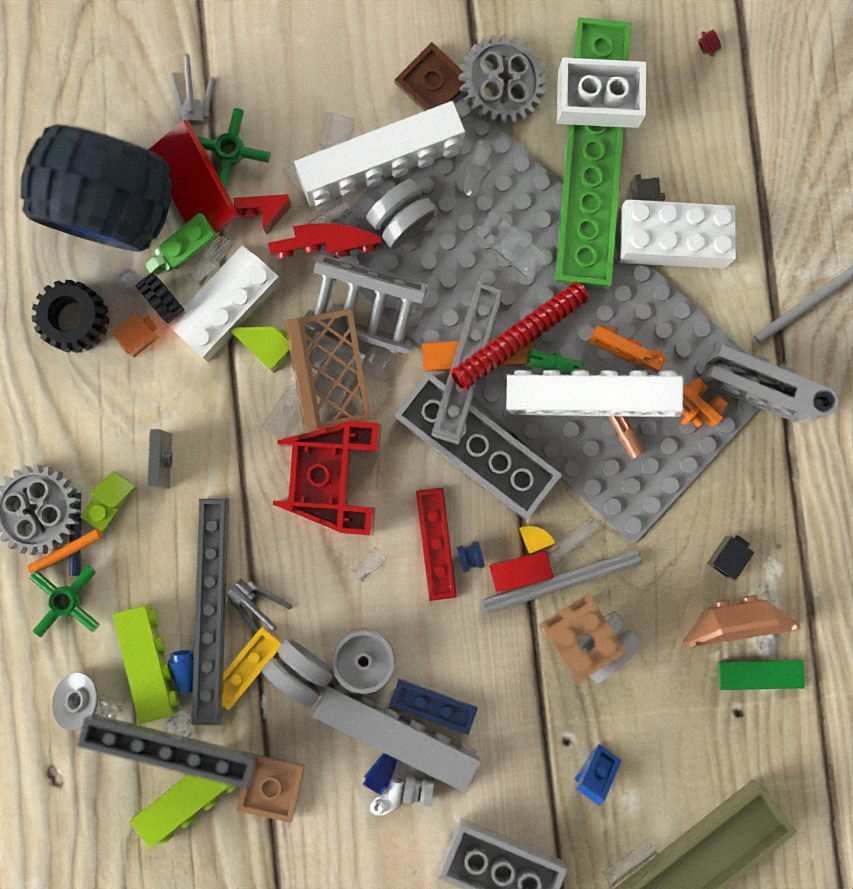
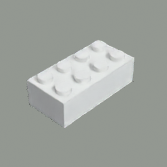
[618,200,736,269]

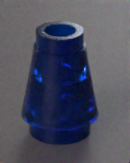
[362,752,398,796]

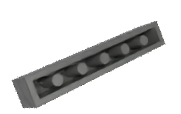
[77,714,259,789]

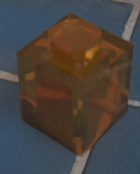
[111,312,159,358]

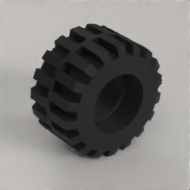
[31,280,109,353]

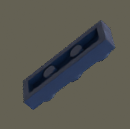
[389,678,478,735]

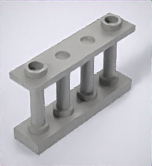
[304,254,428,354]

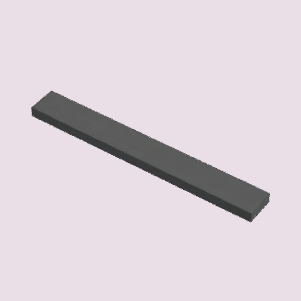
[191,499,229,725]

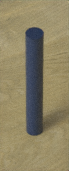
[69,493,81,576]

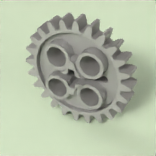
[458,34,546,125]
[0,465,81,555]

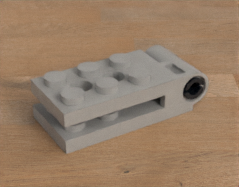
[700,343,839,425]

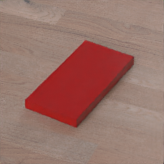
[148,120,239,233]

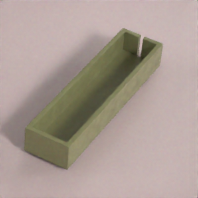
[614,779,797,889]

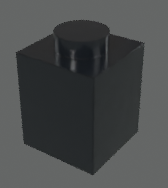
[707,535,755,580]

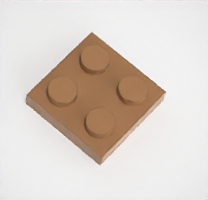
[236,753,305,823]

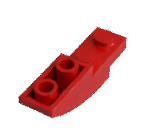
[268,223,382,259]

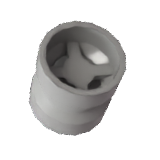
[403,775,434,807]

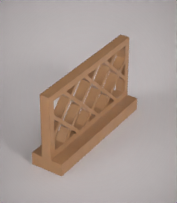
[284,309,371,432]

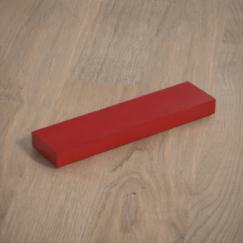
[416,487,457,601]

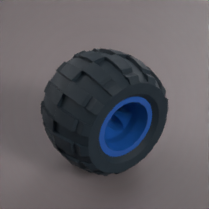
[20,124,172,252]

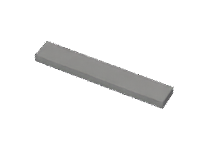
[431,282,504,444]

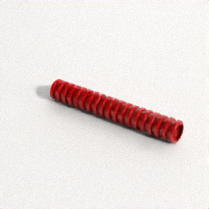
[451,282,589,390]

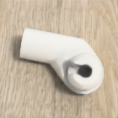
[370,778,405,816]

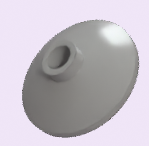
[52,673,98,730]

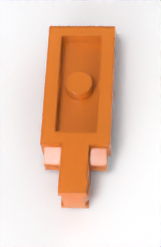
[588,325,667,373]

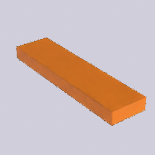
[422,338,533,372]

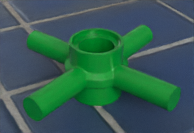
[197,108,271,190]
[29,566,100,637]

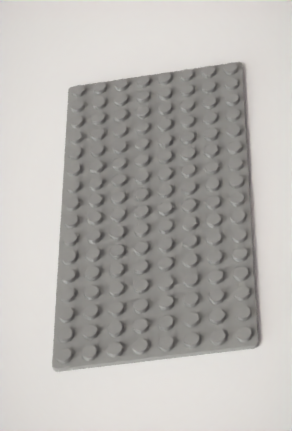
[317,94,759,543]

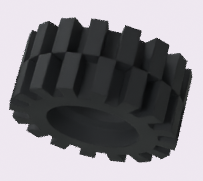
[135,272,185,324]

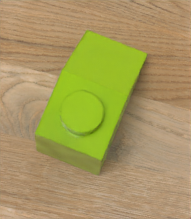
[230,327,290,373]

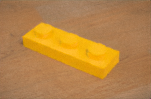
[222,626,282,711]

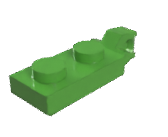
[145,213,218,275]

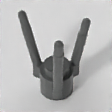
[227,579,292,634]

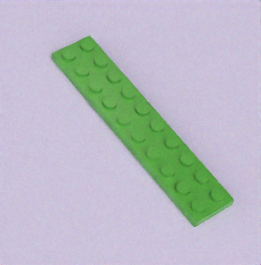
[555,17,631,288]

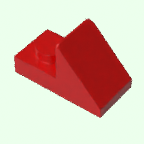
[233,194,292,234]

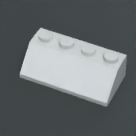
[167,246,282,362]

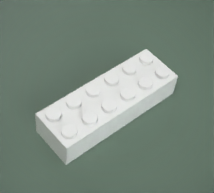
[294,101,465,207]
[507,370,683,417]

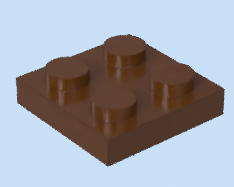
[394,42,466,111]

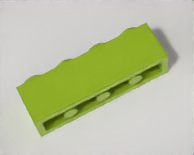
[112,604,180,725]
[129,746,237,848]

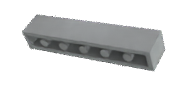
[313,682,480,793]

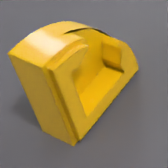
[519,526,555,554]

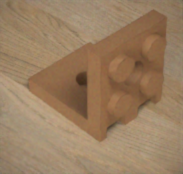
[539,593,627,684]

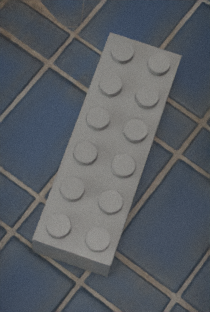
[394,372,562,520]

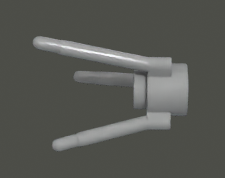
[170,54,215,125]

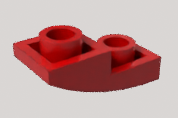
[489,550,554,592]

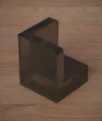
[630,174,666,202]

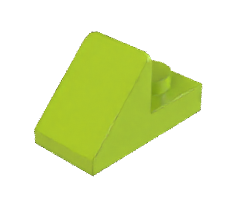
[80,471,136,532]

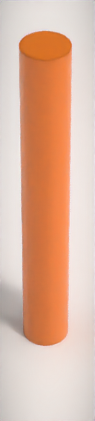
[27,528,103,574]

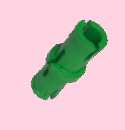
[526,349,584,376]

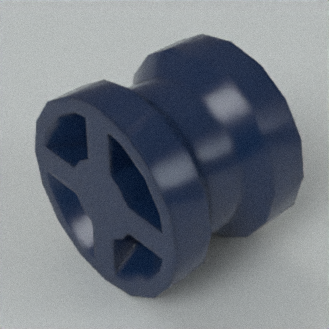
[456,541,485,573]

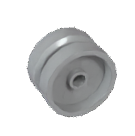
[366,179,438,249]
[578,611,642,683]
[332,628,395,694]
[262,638,334,708]

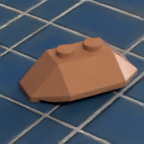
[683,595,801,648]

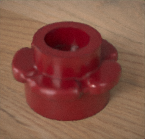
[698,29,721,56]

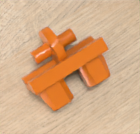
[680,378,728,428]

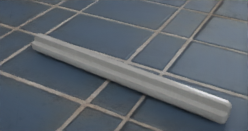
[482,550,642,614]

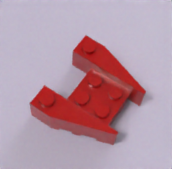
[273,421,382,535]

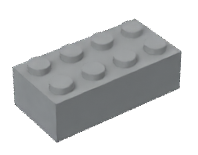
[438,817,567,889]

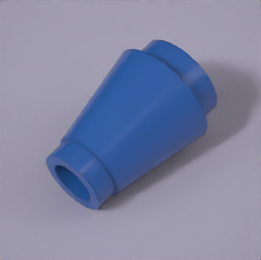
[168,650,194,693]

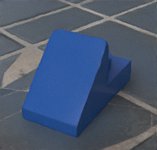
[575,744,622,806]

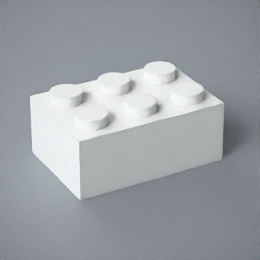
[557,58,646,128]

